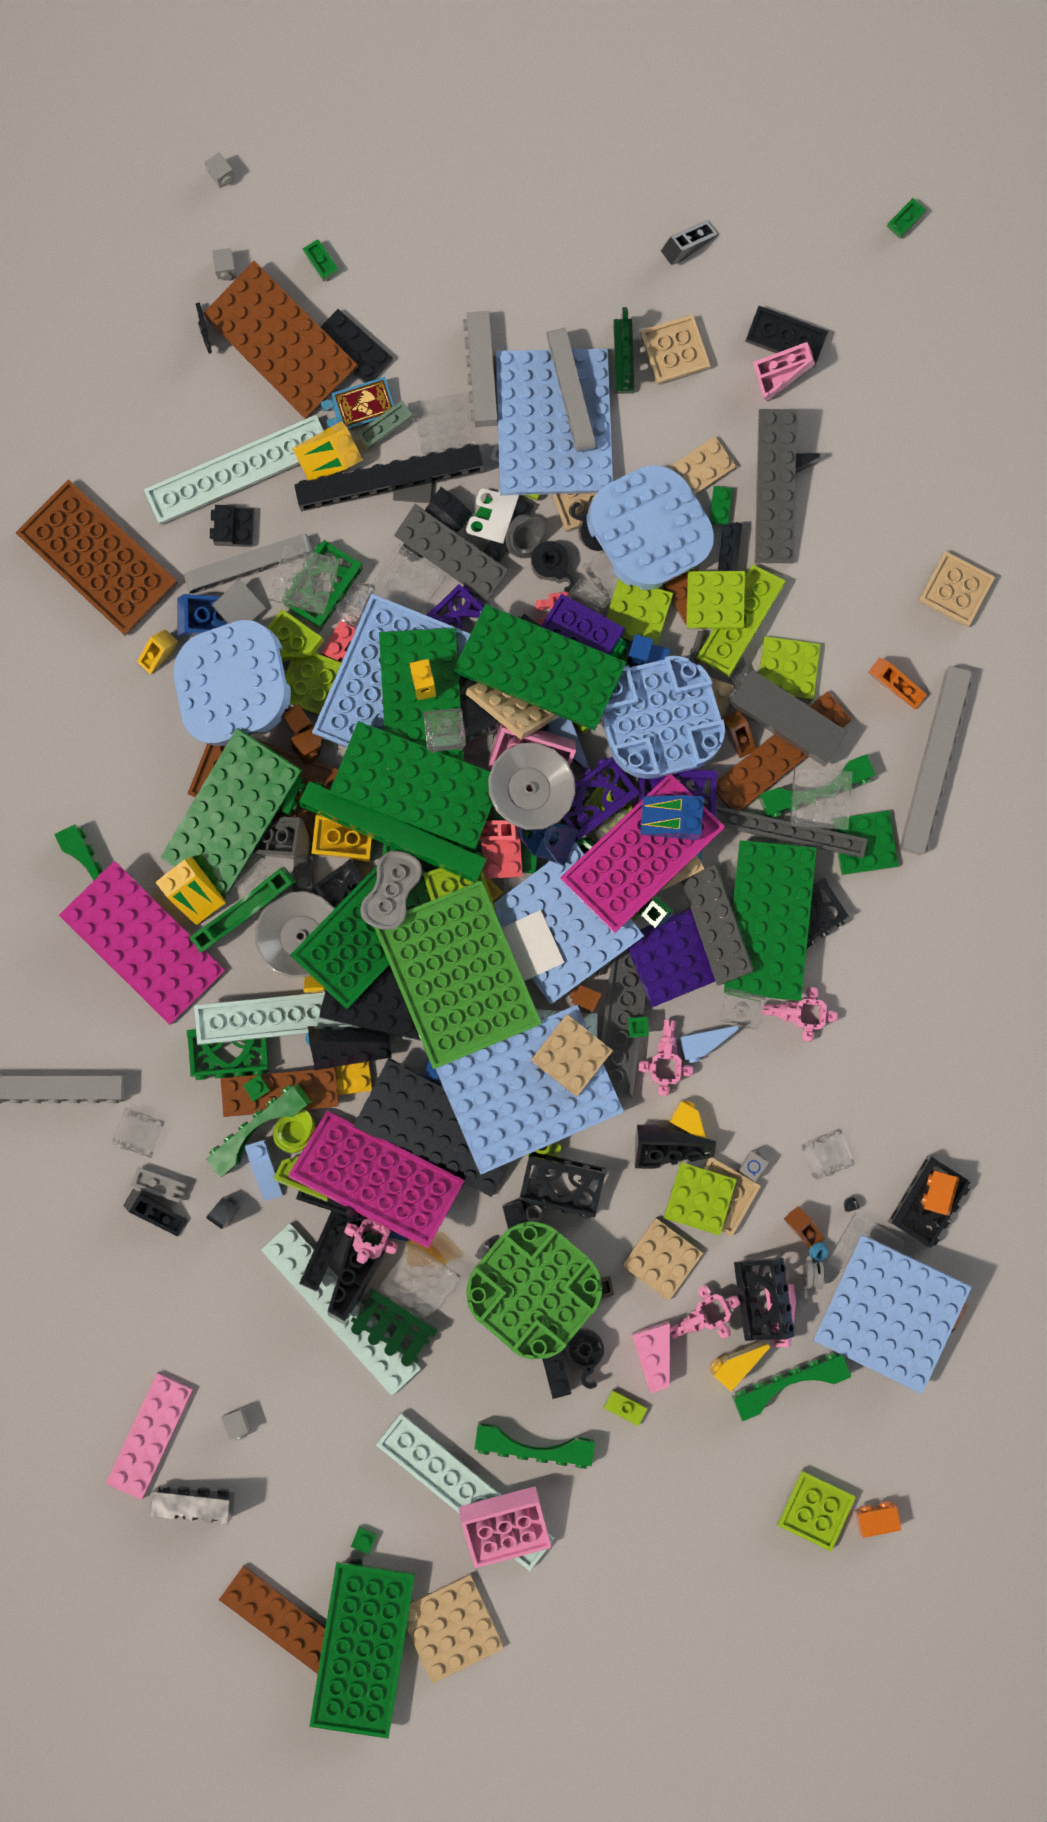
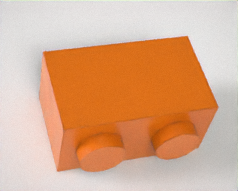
[922,1171,959,1216]
[855,1501,902,1538]

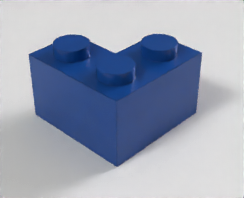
[627,634,670,667]

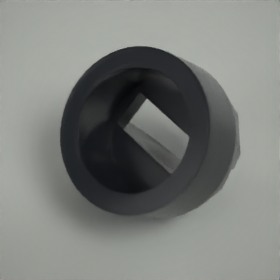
[844,1197,860,1212]

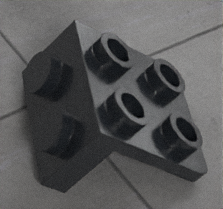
[460,698,500,742]

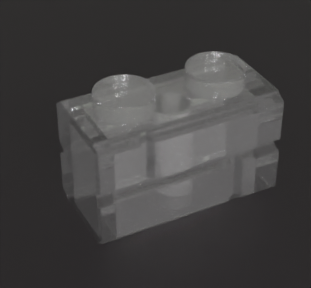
[568,576,612,615]

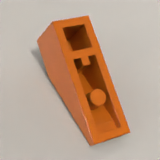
[868,657,927,710]

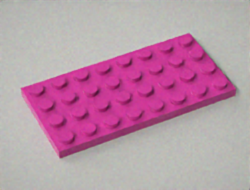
[560,774,725,934]
[59,861,225,1025]
[289,1111,465,1249]

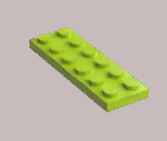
[696,564,786,677]

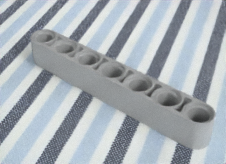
[547,328,595,452]
[184,534,313,594]

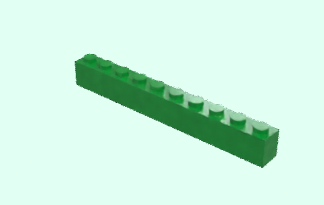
[299,781,487,883]

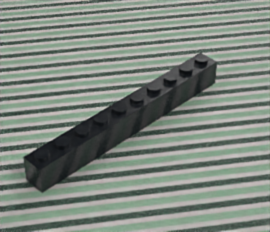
[294,443,484,512]
[502,1200,572,1399]

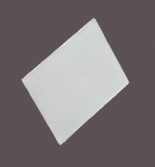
[502,910,564,981]

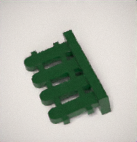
[613,307,634,394]
[351,1288,438,1367]

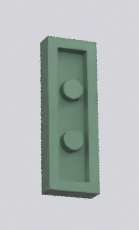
[357,400,414,450]

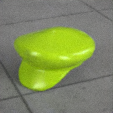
[273,1109,316,1153]

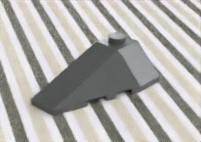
[252,817,311,860]

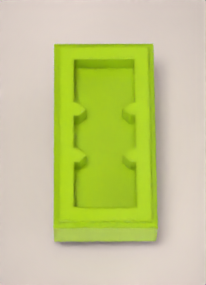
[603,1390,647,1426]

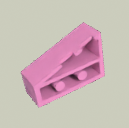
[753,342,815,402]
[631,1321,670,1393]

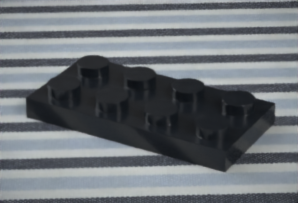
[745,306,828,368]
[321,309,393,383]

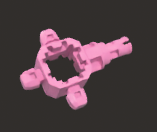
[761,987,838,1042]
[638,1020,693,1096]
[344,1218,399,1264]
[670,1285,741,1340]

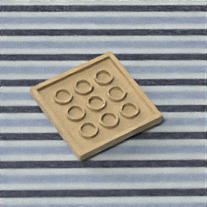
[466,683,560,739]
[407,1573,504,1684]

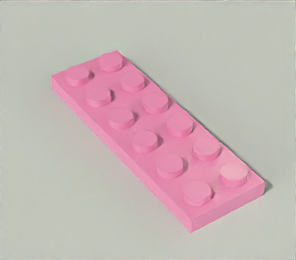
[106,1373,193,1500]

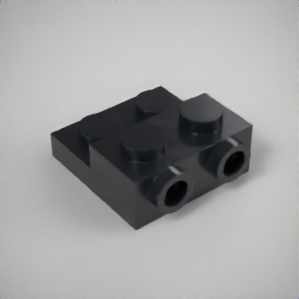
[210,505,255,547]

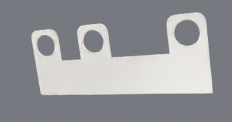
[466,444,519,543]

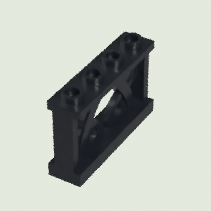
[313,859,364,907]
[807,878,849,948]
[519,1152,606,1218]
[888,1156,971,1248]
[734,1258,794,1341]

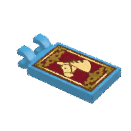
[321,377,394,429]

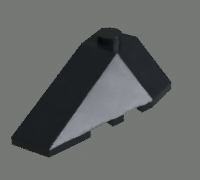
[398,487,472,564]
[634,1125,716,1169]

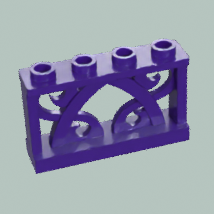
[426,584,485,630]
[562,756,640,840]
[638,770,717,817]

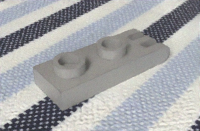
[131,1167,188,1203]

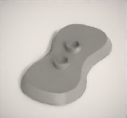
[360,851,422,930]

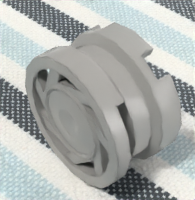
[804,1261,824,1289]

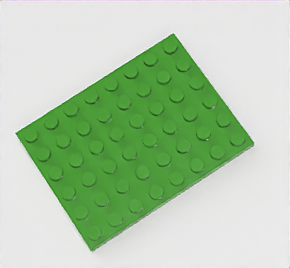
[374,880,542,1070]

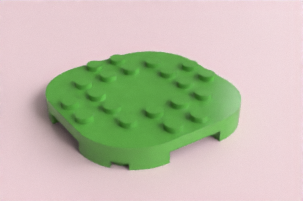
[466,1221,602,1360]

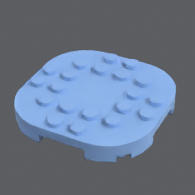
[587,465,714,590]
[174,620,291,746]
[601,656,725,779]

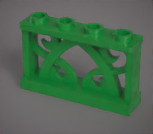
[282,540,363,630]
[187,1029,270,1080]

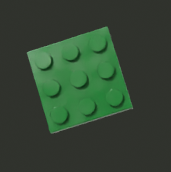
[832,811,899,876]

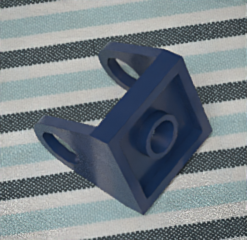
[519,823,579,866]

